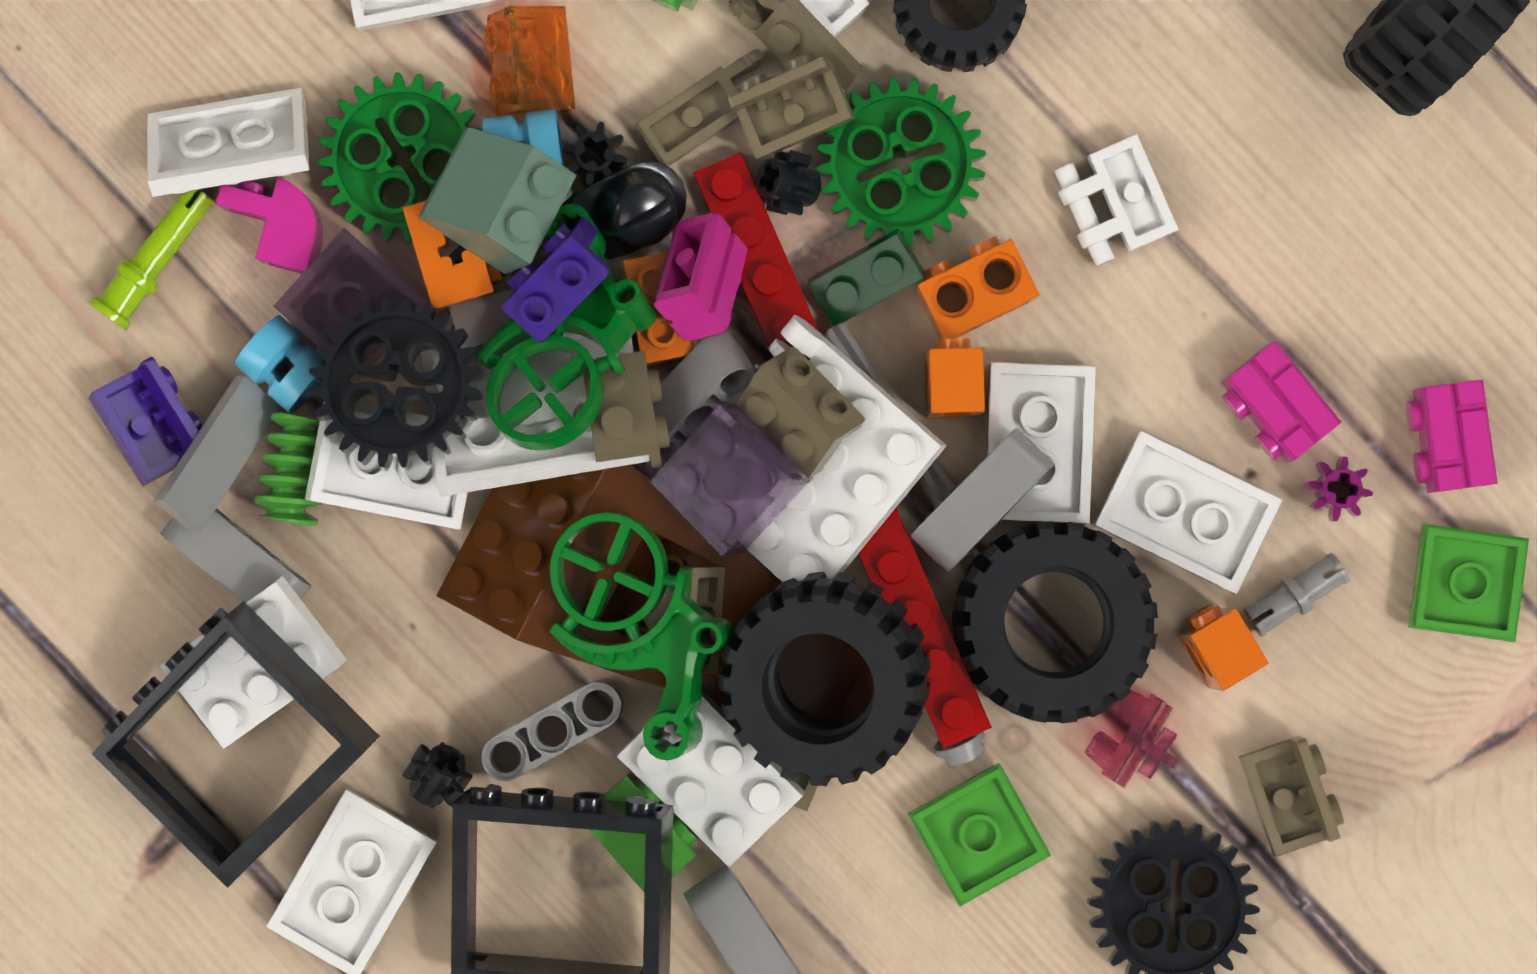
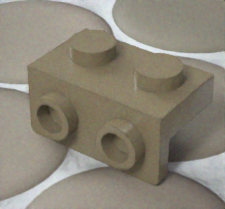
[727,53,855,160]
[736,347,865,479]
[583,351,670,468]
[1239,736,1344,857]

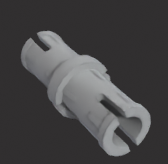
[1243,553,1350,637]

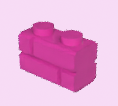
[653,212,748,341]
[1221,340,1342,463]
[1406,380,1498,493]

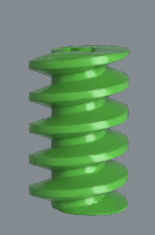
[254,412,322,526]

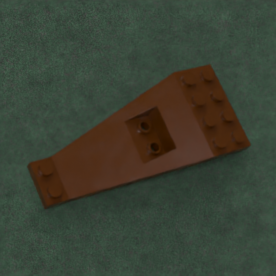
[436,464,874,722]

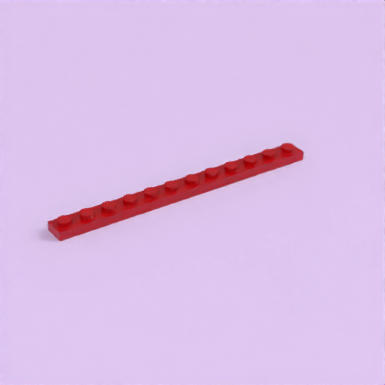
[693,152,992,749]

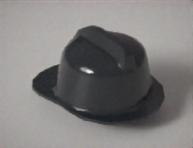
[571,161,687,259]

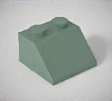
[418,127,577,274]

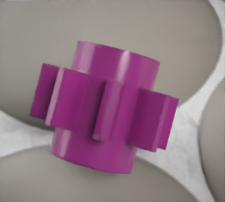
[1304,456,1373,522]

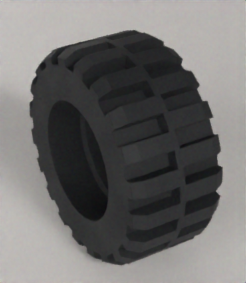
[1343,0,1530,116]
[952,521,1158,724]
[719,572,931,786]

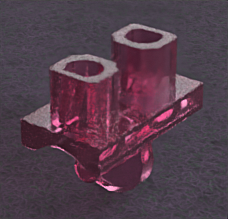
[1085,691,1180,789]

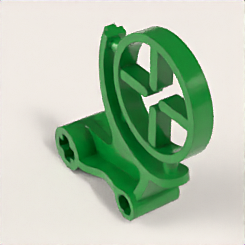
[476,204,656,450]
[549,512,735,761]

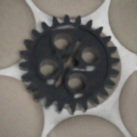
[308,297,484,471]
[1087,819,1260,974]

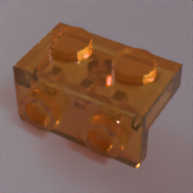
[484,5,575,116]

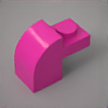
[216,177,323,277]

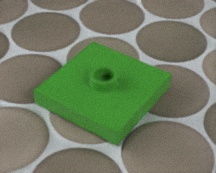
[1408,524,1529,642]
[908,763,1051,907]

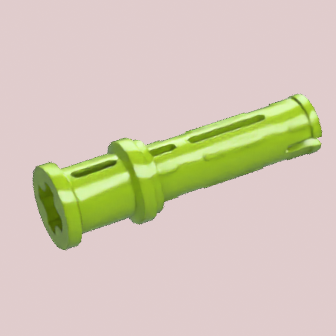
[89,189,216,331]

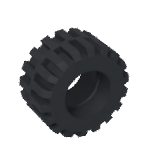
[893,0,1027,72]

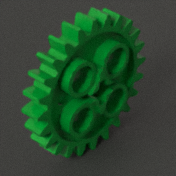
[317,72,483,244]
[816,77,986,248]

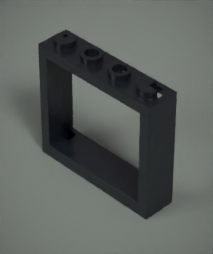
[92,601,380,888]
[451,784,673,974]

